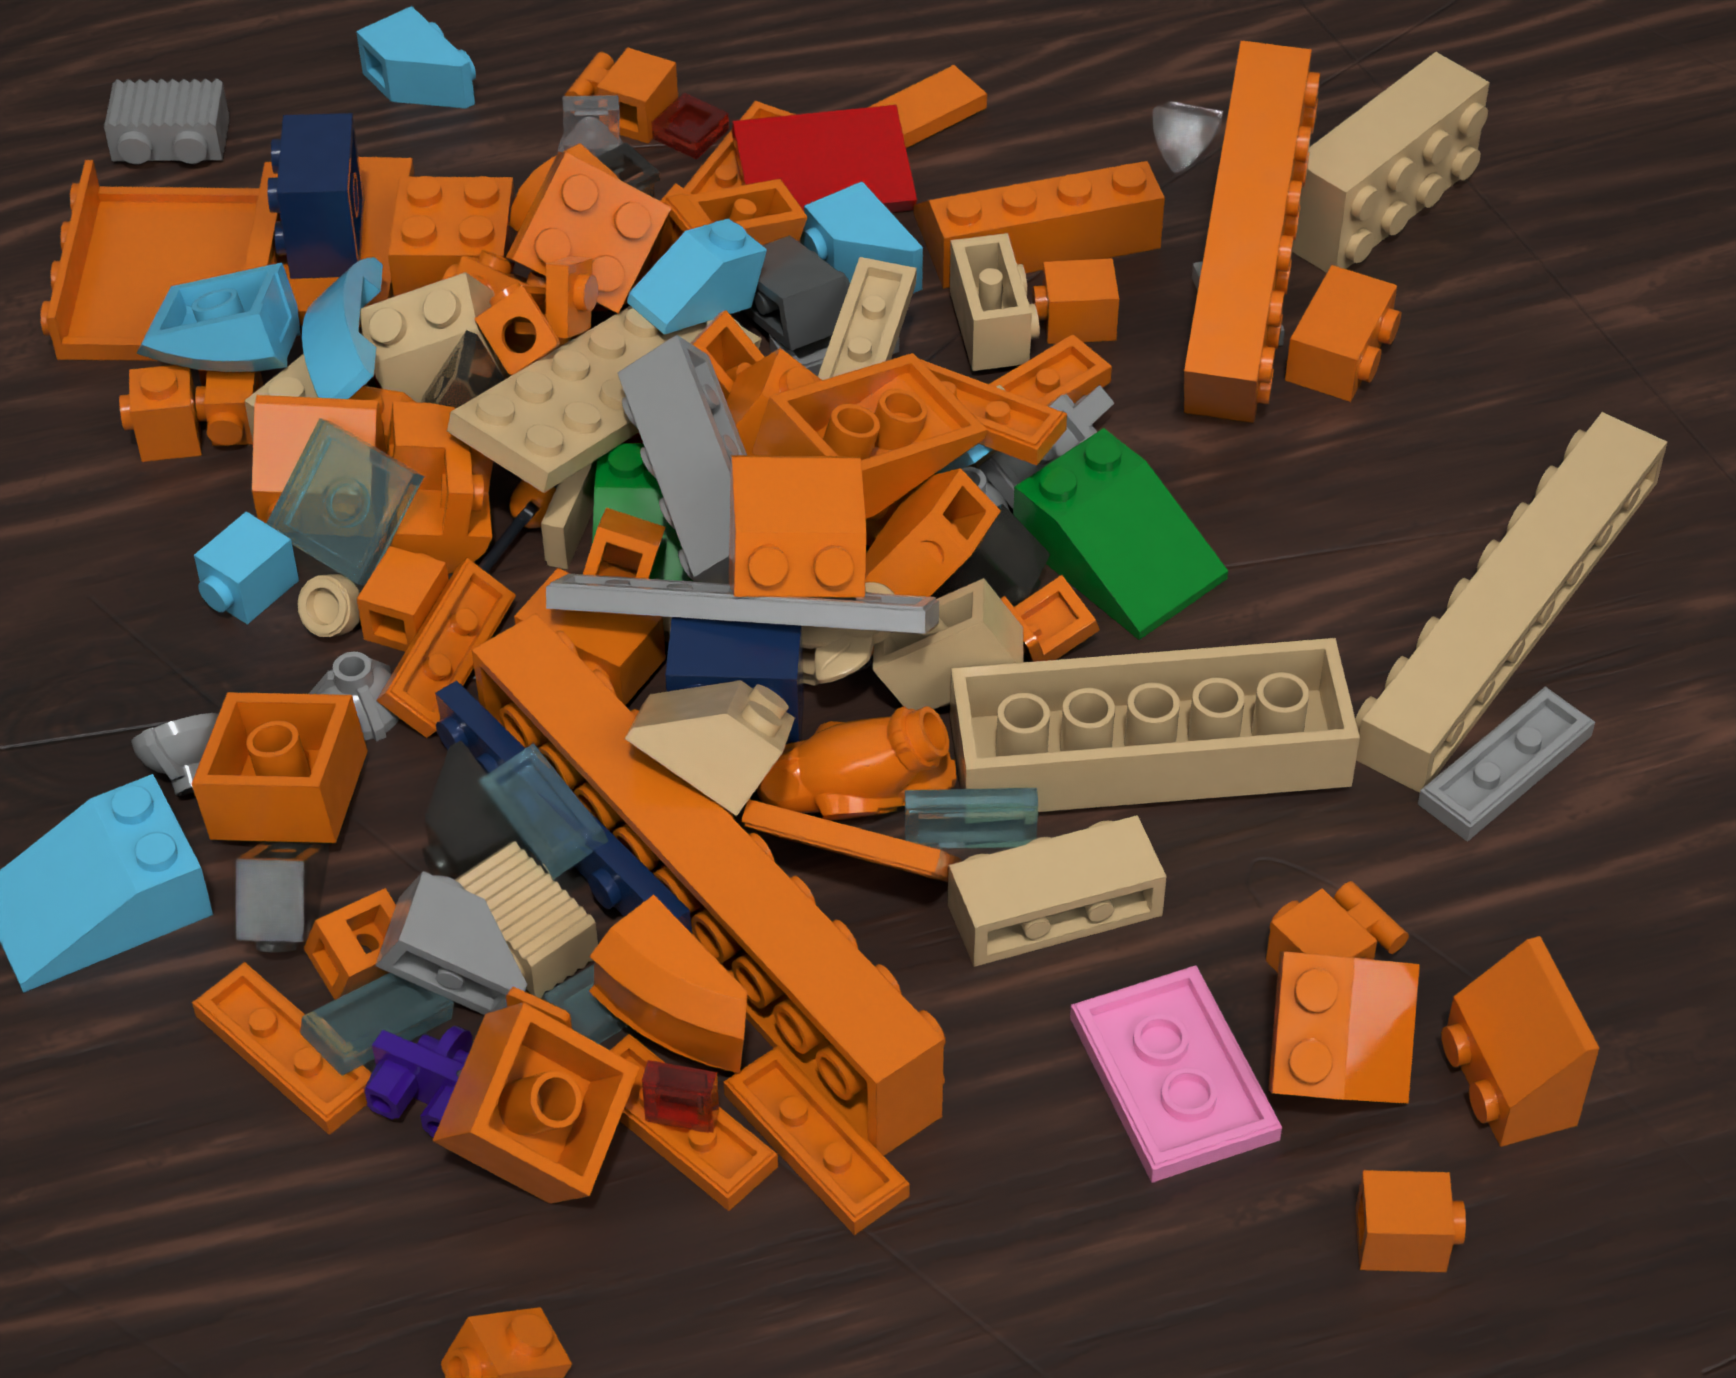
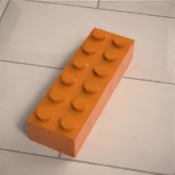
[1184,40,1321,423]

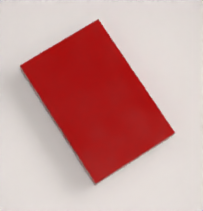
[731,105,917,212]

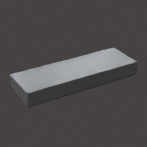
[1418,687,1595,842]

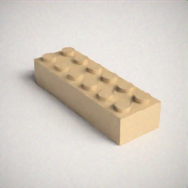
[950,638,1360,818]

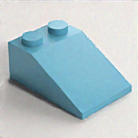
[0,774,213,993]

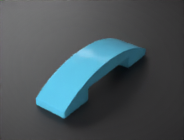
[302,257,383,399]

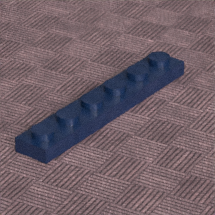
[435,680,693,934]

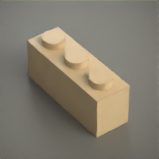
[948,815,1167,967]

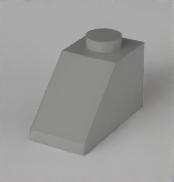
[375,871,527,1015]

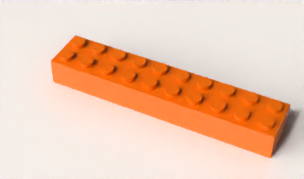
[472,613,946,1156]

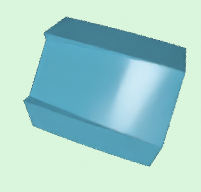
[137,262,301,372]

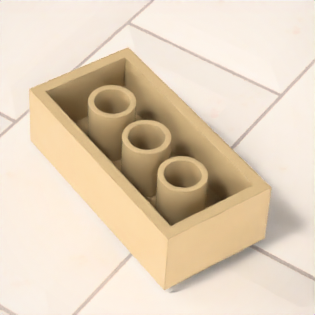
[1292,52,1490,273]

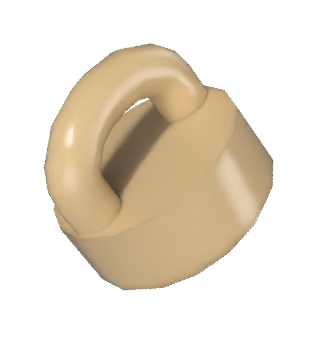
[298,574,360,637]

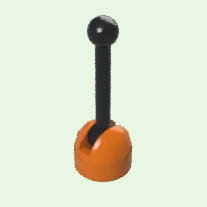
[478,479,556,573]

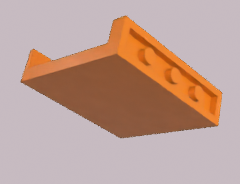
[41,160,281,361]

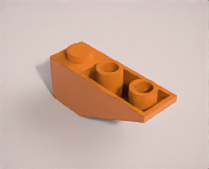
[865,468,1001,655]

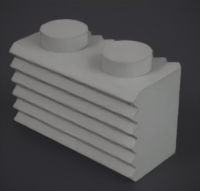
[104,78,229,164]

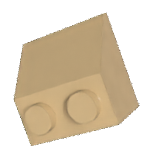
[360,272,512,408]
[625,680,795,816]

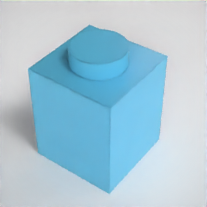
[194,511,299,625]

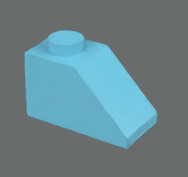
[801,182,923,293]
[627,218,767,335]

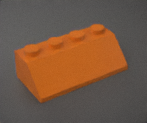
[913,161,1165,289]

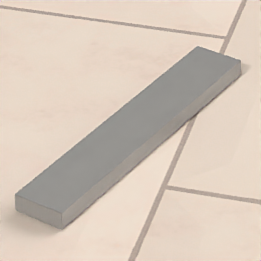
[546,574,939,634]

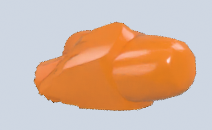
[756,706,957,821]

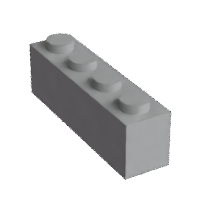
[617,335,747,584]

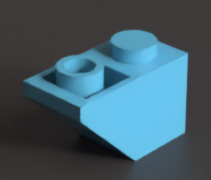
[356,6,476,108]

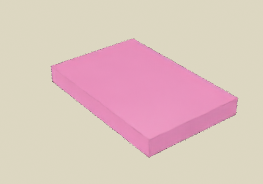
[1070,965,1282,1183]

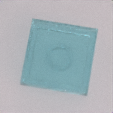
[266,418,424,586]

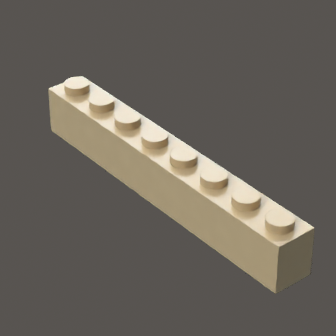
[1355,412,1667,793]

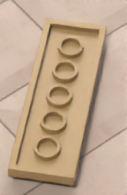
[447,306,762,493]

